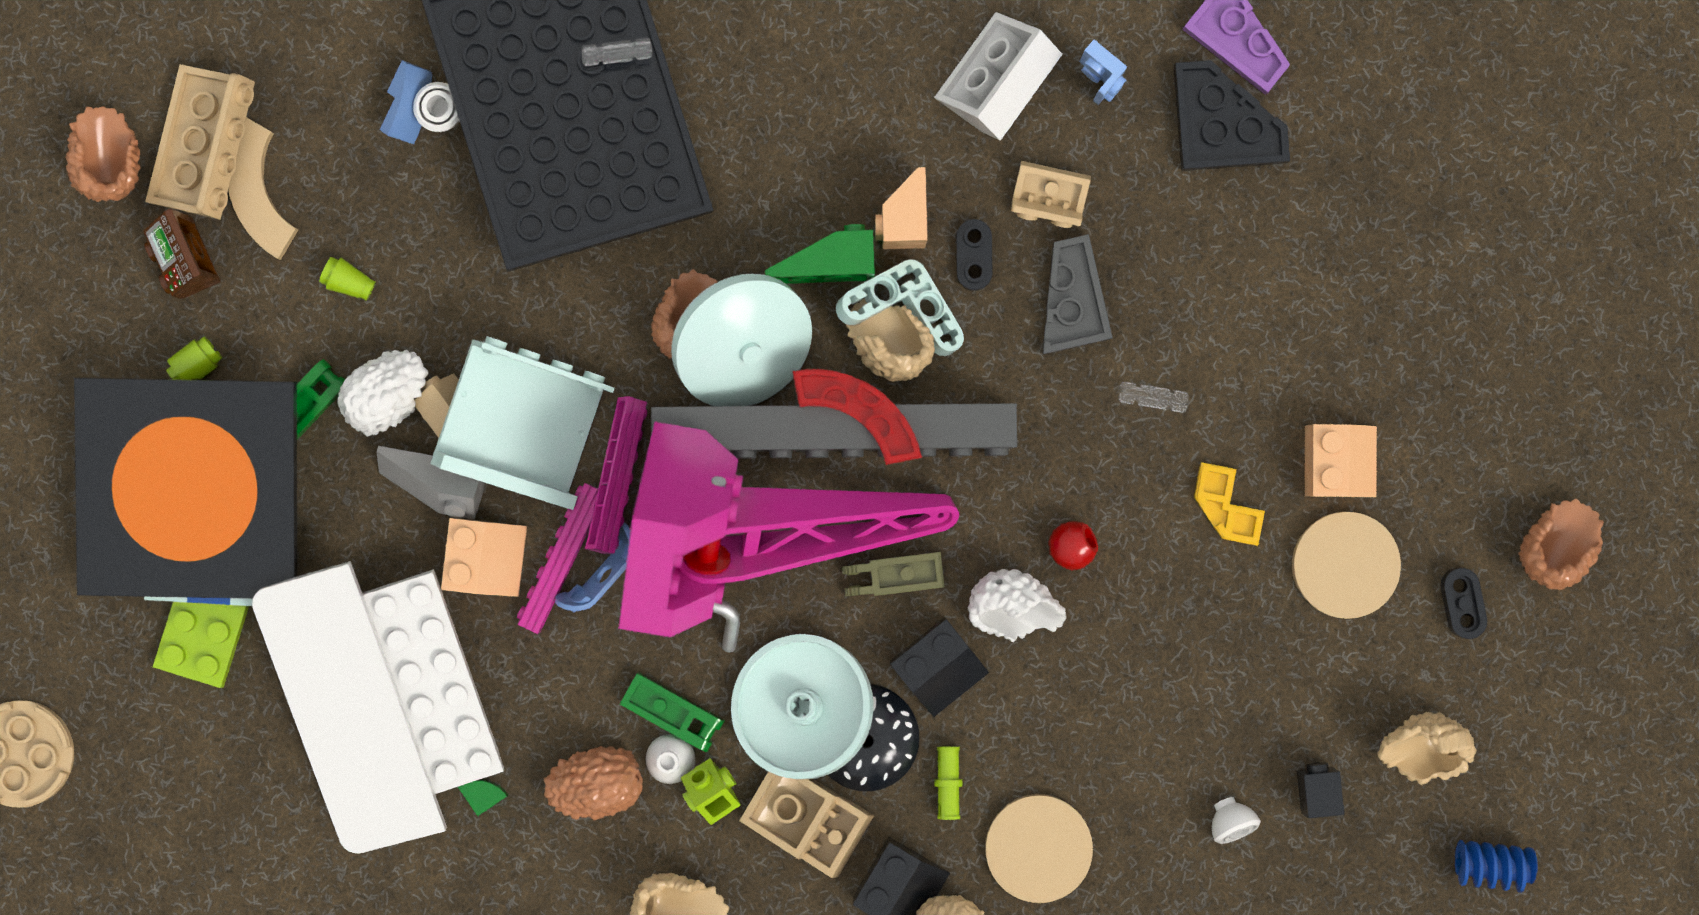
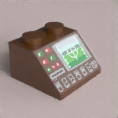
[143,209,221,299]

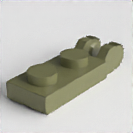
[842,552,945,596]

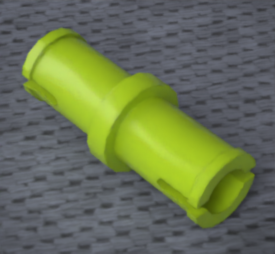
[934,746,963,820]

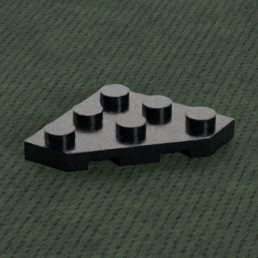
[1173,60,1290,171]

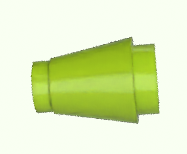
[319,257,376,301]

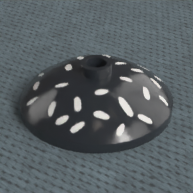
[828,685,920,792]

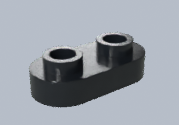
[956,219,993,291]
[1441,568,1487,639]

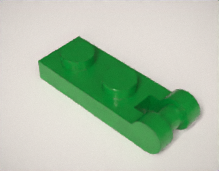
[297,359,345,440]
[619,672,725,752]

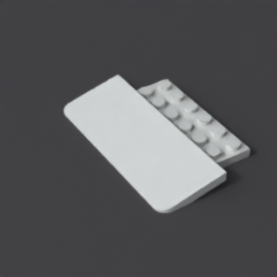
[252,561,504,853]

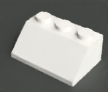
[934,12,1062,141]

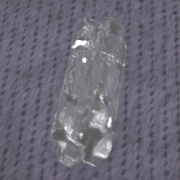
[581,38,652,66]
[1118,382,1189,412]

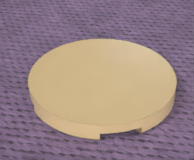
[1292,512,1401,619]
[0,700,74,808]
[985,794,1093,903]

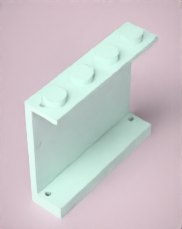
[430,336,615,510]

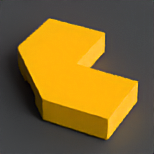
[1194,462,1265,546]

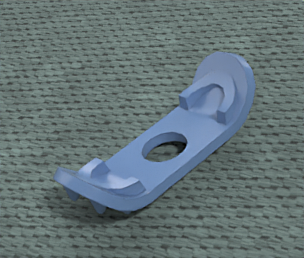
[555,523,631,612]

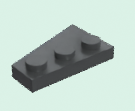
[1042,234,1113,355]

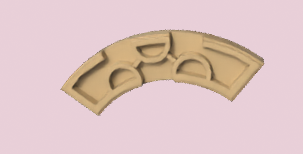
[228,117,298,260]

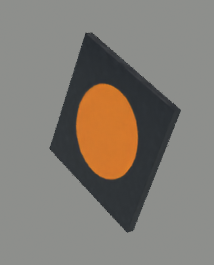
[74,378,297,599]

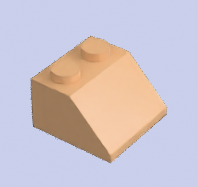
[875,167,927,249]
[1305,424,1377,497]
[441,518,527,597]

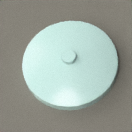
[671,274,812,406]
[731,634,873,779]

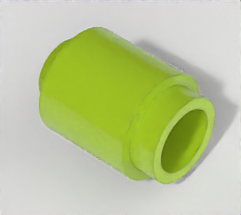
[166,336,223,380]

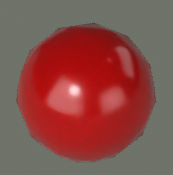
[1048,520,1098,571]

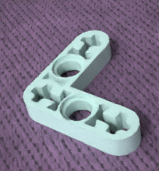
[836,259,964,356]

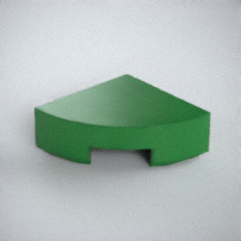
[458,780,509,816]

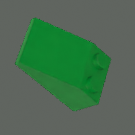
[765,224,875,284]

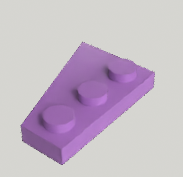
[1182,0,1290,95]

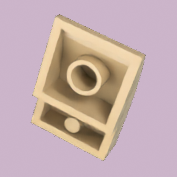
[739,772,874,878]

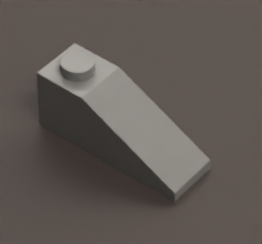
[377,446,485,520]

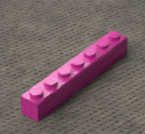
[585,396,647,554]
[517,483,598,634]

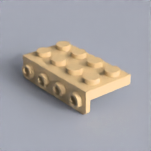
[145,64,255,220]

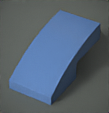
[380,60,432,144]

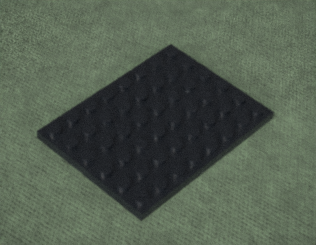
[421,0,713,272]

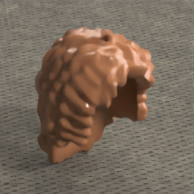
[66,106,140,202]
[651,269,717,358]
[1518,499,1604,590]
[544,746,643,820]

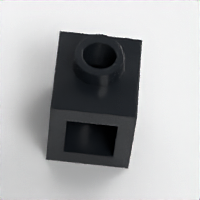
[1297,762,1345,818]

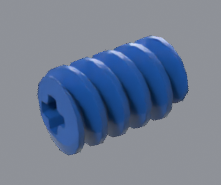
[1455,840,1538,893]

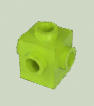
[681,758,741,825]

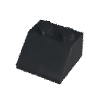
[889,617,989,717]
[853,837,950,915]

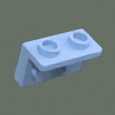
[1080,40,1127,105]

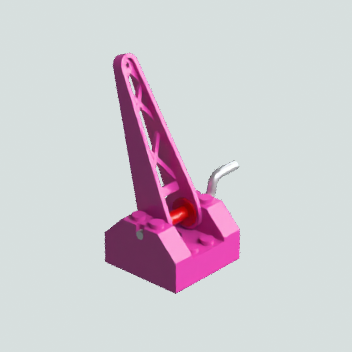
[619,422,959,652]

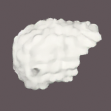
[337,350,428,436]
[967,569,1066,642]

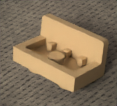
[1011,161,1091,228]

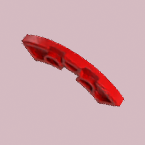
[792,369,922,465]

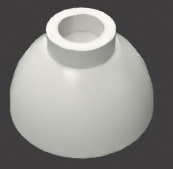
[413,82,459,132]
[645,734,695,784]
[1212,797,1261,844]

